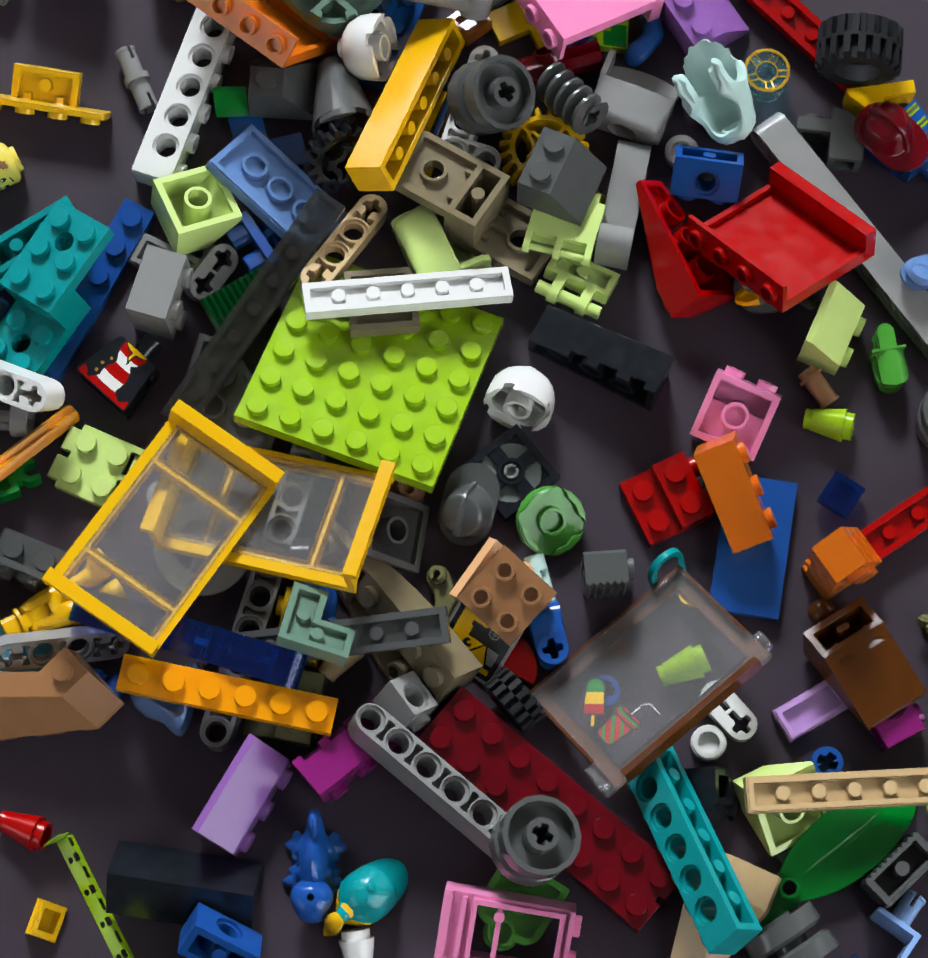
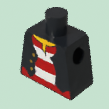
[76,333,162,420]

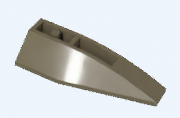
[313,522,482,717]

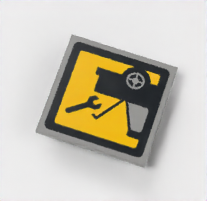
[449,601,523,685]

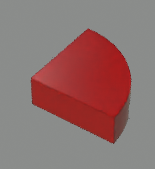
[502,638,537,686]

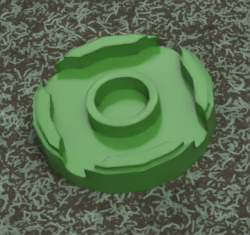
[516,485,585,556]

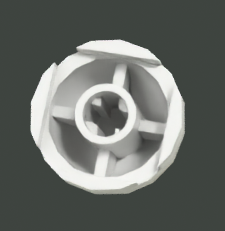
[337,13,398,81]
[483,366,555,432]

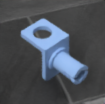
[869,889,926,958]

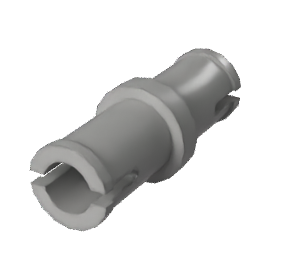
[114,45,158,115]

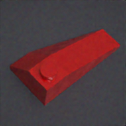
[636,180,735,318]

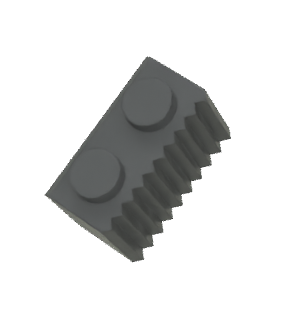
[581,549,635,600]
[860,832,928,909]

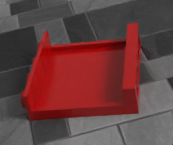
[687,161,876,313]

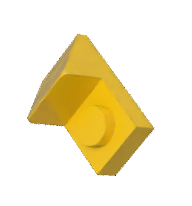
[842,80,916,116]

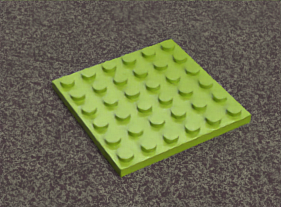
[234,251,504,494]

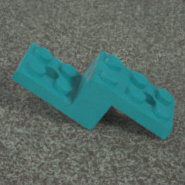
[0,200,115,375]

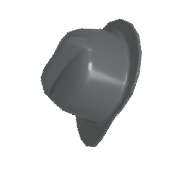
[438,463,500,546]

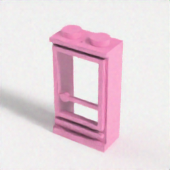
[434,881,582,958]

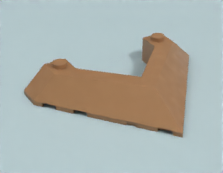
[0,646,125,741]

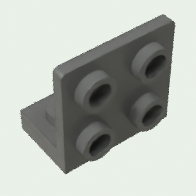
[0,527,67,593]

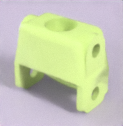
[391,204,492,274]

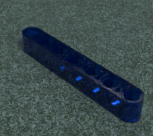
[68,585,308,690]

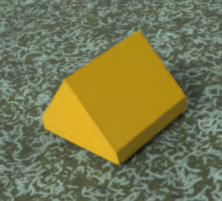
[25,898,68,943]

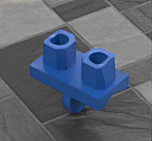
[226,210,286,276]

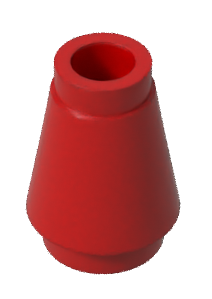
[0,810,53,851]

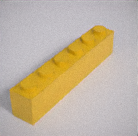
[345,18,465,191]

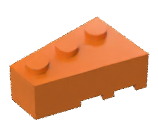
[693,431,778,554]
[801,526,882,600]

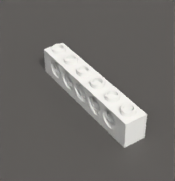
[131,7,236,186]

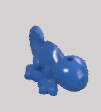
[282,808,347,923]

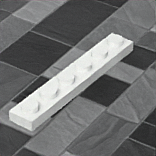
[301,266,514,320]

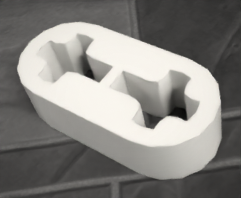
[700,682,758,742]

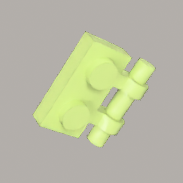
[534,257,620,320]

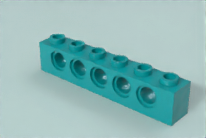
[628,746,763,955]

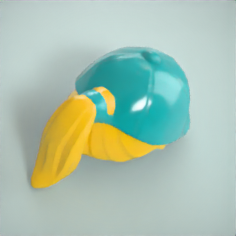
[323,858,408,936]

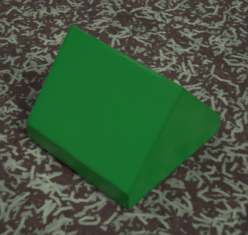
[213,86,249,118]

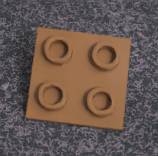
[457,545,557,646]

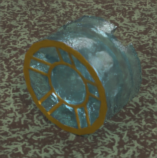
[745,49,790,102]

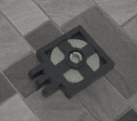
[465,424,560,522]

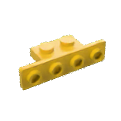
[0,63,111,125]

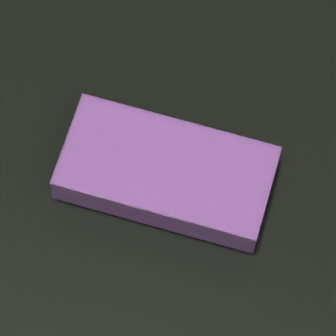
[771,680,849,743]

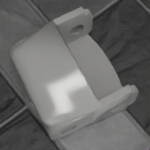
[594,49,685,146]

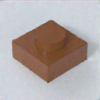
[447,11,493,47]

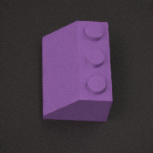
[660,0,749,56]
[192,733,293,857]

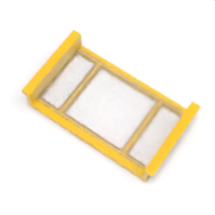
[41,399,285,658]
[139,434,396,594]

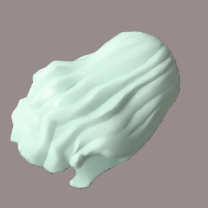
[672,39,756,145]

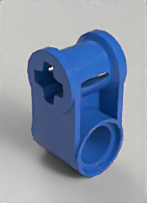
[527,599,569,672]

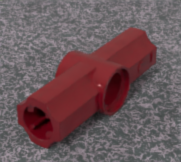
[517,37,604,87]

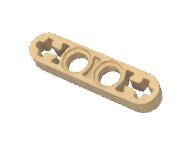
[300,194,387,289]

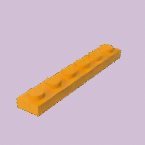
[116,653,338,736]

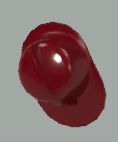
[854,102,928,172]

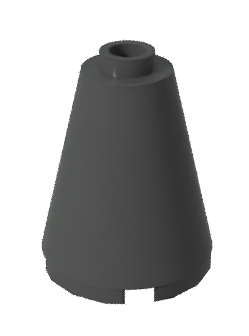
[312,55,373,146]

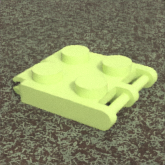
[521,193,606,267]
[47,424,145,508]

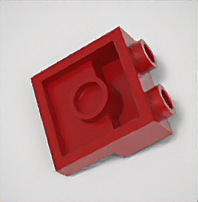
[619,451,714,548]

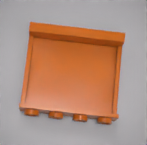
[187,0,343,68]

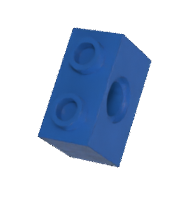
[670,144,744,205]
[177,902,263,958]

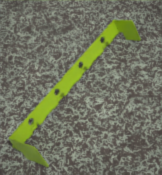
[43,832,134,958]

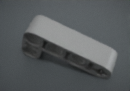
[593,140,652,271]

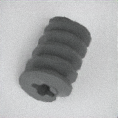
[535,62,609,135]

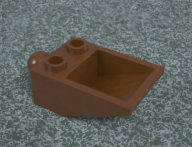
[803,597,926,731]

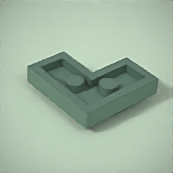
[275,581,356,667]

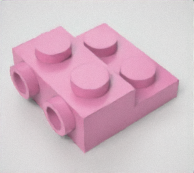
[689,365,782,462]

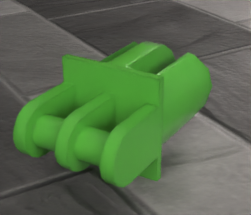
[867,323,909,394]

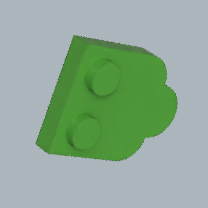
[477,868,570,952]

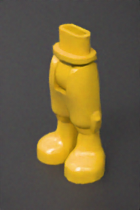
[0,548,130,635]

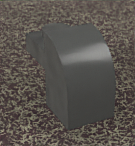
[795,106,864,173]

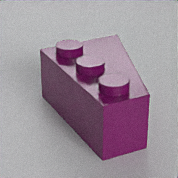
[292,697,400,803]

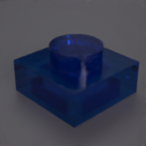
[816,470,866,520]

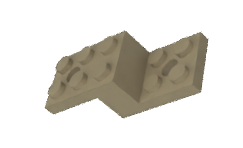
[395,129,552,287]

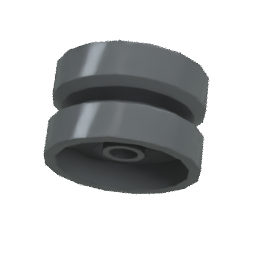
[447,54,536,137]
[489,794,582,887]
[744,901,839,958]

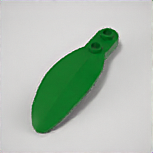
[759,806,916,928]

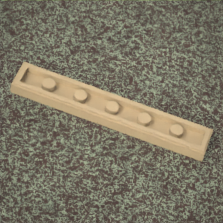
[742,767,928,815]

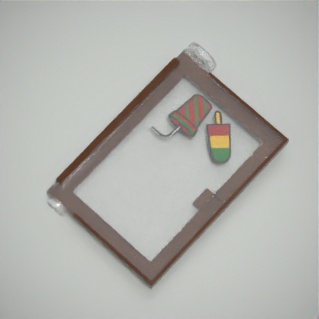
[530,565,773,799]

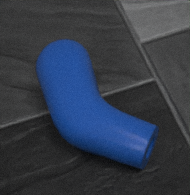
[624,15,664,67]

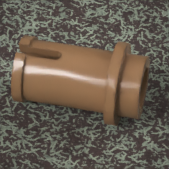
[798,364,840,409]

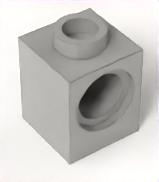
[372,671,439,732]

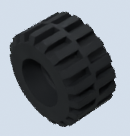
[815,13,904,87]

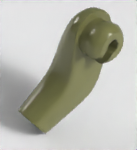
[426,565,457,617]

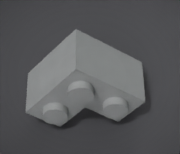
[125,244,194,340]

